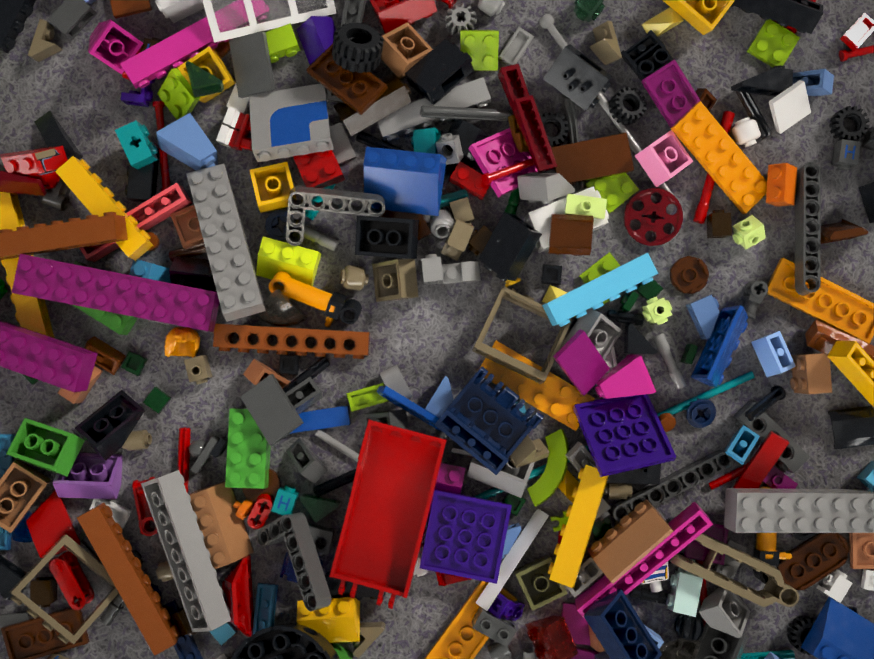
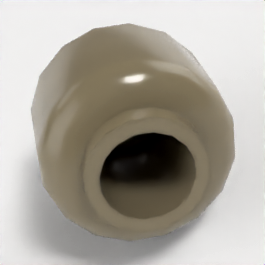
[340,265,369,291]

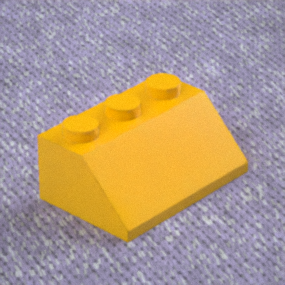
[662,0,735,35]
[297,597,360,644]

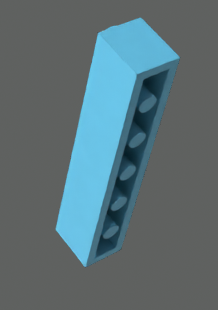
[542,253,658,327]

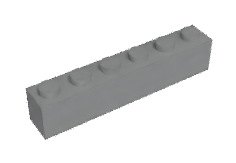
[377,77,491,142]

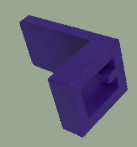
[120,78,156,107]
[488,592,525,621]

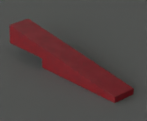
[497,64,557,173]
[0,171,47,196]

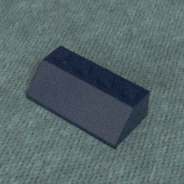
[584,589,662,659]

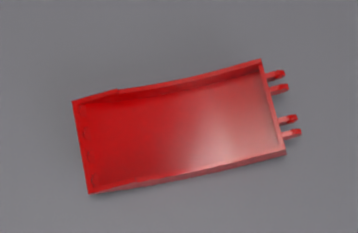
[329,420,446,609]

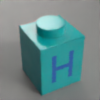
[271,485,299,515]

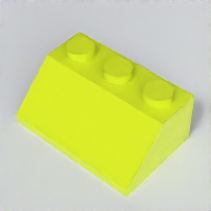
[256,236,321,286]

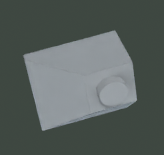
[699,587,751,638]

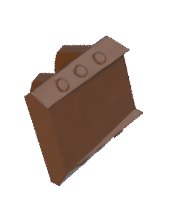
[548,214,594,256]
[821,219,868,244]

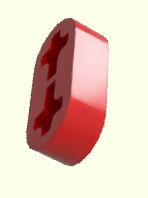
[247,494,274,529]

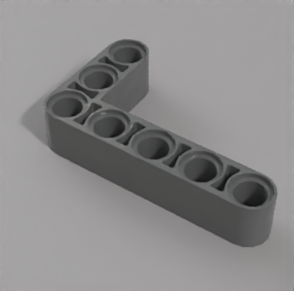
[286,186,385,246]
[257,512,331,611]

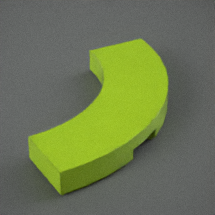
[527,429,569,507]

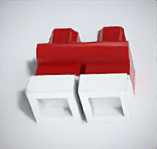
[216,107,252,151]

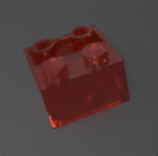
[525,615,579,659]

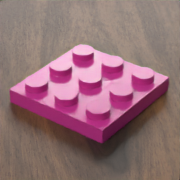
[468,128,541,198]

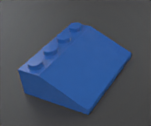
[363,147,447,216]
[691,305,748,387]
[801,597,874,659]

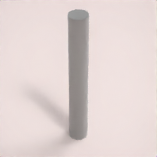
[315,429,359,462]

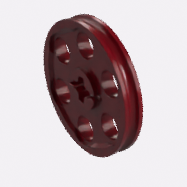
[624,188,683,246]

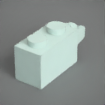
[666,559,703,617]

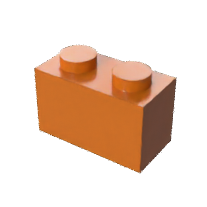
[766,163,797,207]

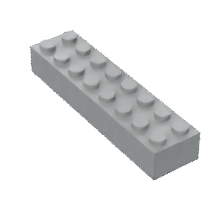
[186,164,266,322]
[141,470,231,632]
[724,488,874,533]

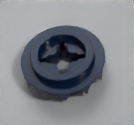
[265,210,294,240]
[685,398,716,428]

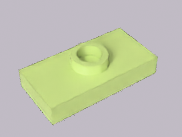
[564,194,607,219]

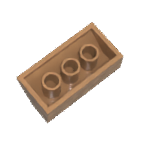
[189,481,254,569]
[588,499,674,584]

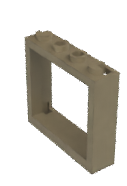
[472,286,573,384]
[9,534,119,644]

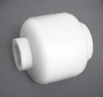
[732,117,761,148]

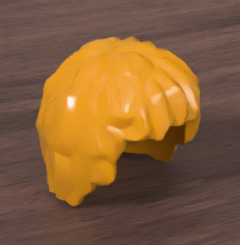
[165,327,200,358]

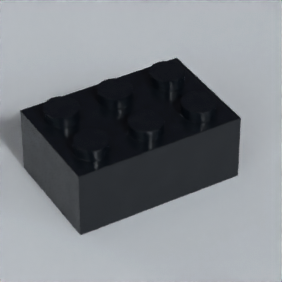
[355,216,419,259]

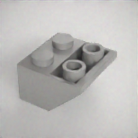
[517,172,575,204]

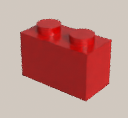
[450,161,491,200]

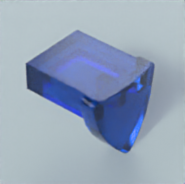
[11,511,33,543]

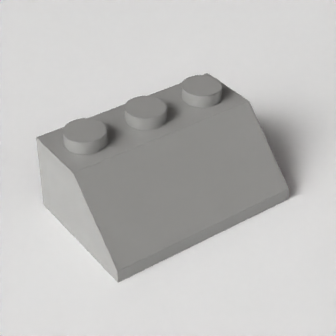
[559,308,623,359]
[467,457,535,498]

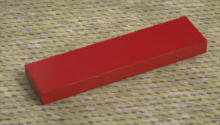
[732,431,789,488]

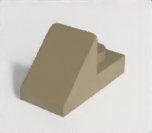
[28,19,63,62]
[590,21,622,65]
[440,219,474,261]
[509,435,550,468]
[352,622,386,658]

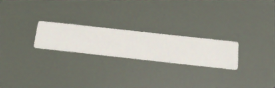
[476,509,549,611]

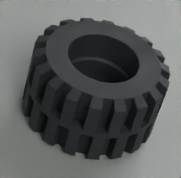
[332,22,384,73]

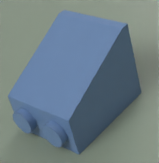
[156,113,218,171]

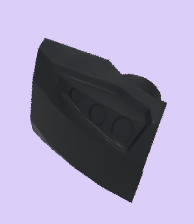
[621,30,674,85]
[446,119,489,168]
[828,406,874,449]

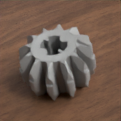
[445,3,477,37]

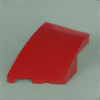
[26,490,81,558]

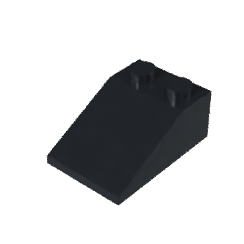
[75,390,145,461]

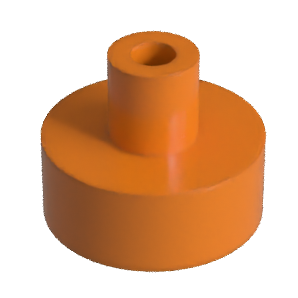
[233,499,254,520]

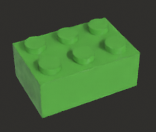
[6,418,85,477]

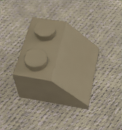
[372,259,419,302]

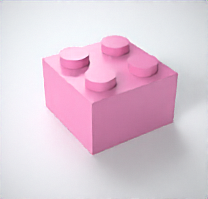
[635,130,693,187]

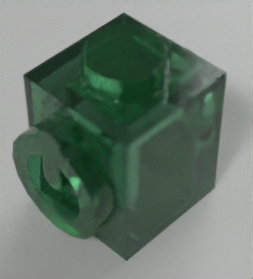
[574,0,605,22]

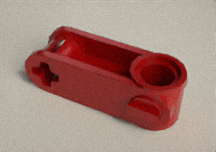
[132,476,158,536]
[49,551,94,610]

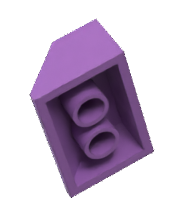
[52,453,123,500]

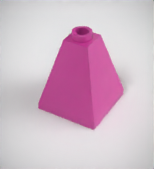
[88,19,143,75]
[595,354,656,399]

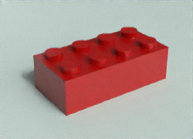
[293,150,346,188]

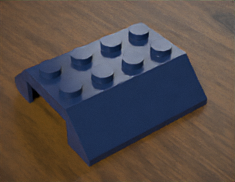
[434,366,544,475]

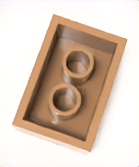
[0,459,51,533]

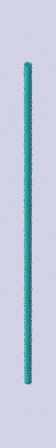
[426,371,755,526]

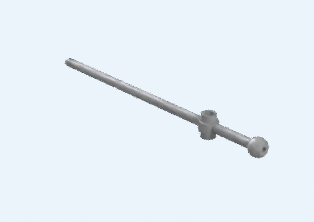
[539,14,673,194]

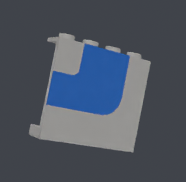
[249,84,334,162]

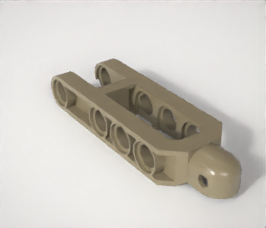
[670,533,799,607]

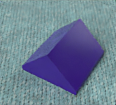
[296,16,336,65]

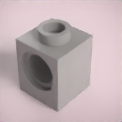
[435,133,464,165]

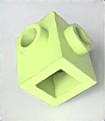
[732,215,766,249]
[642,296,672,325]

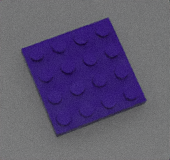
[573,394,676,477]
[419,489,512,584]

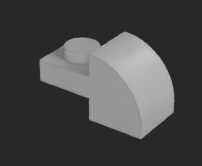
[442,261,481,284]

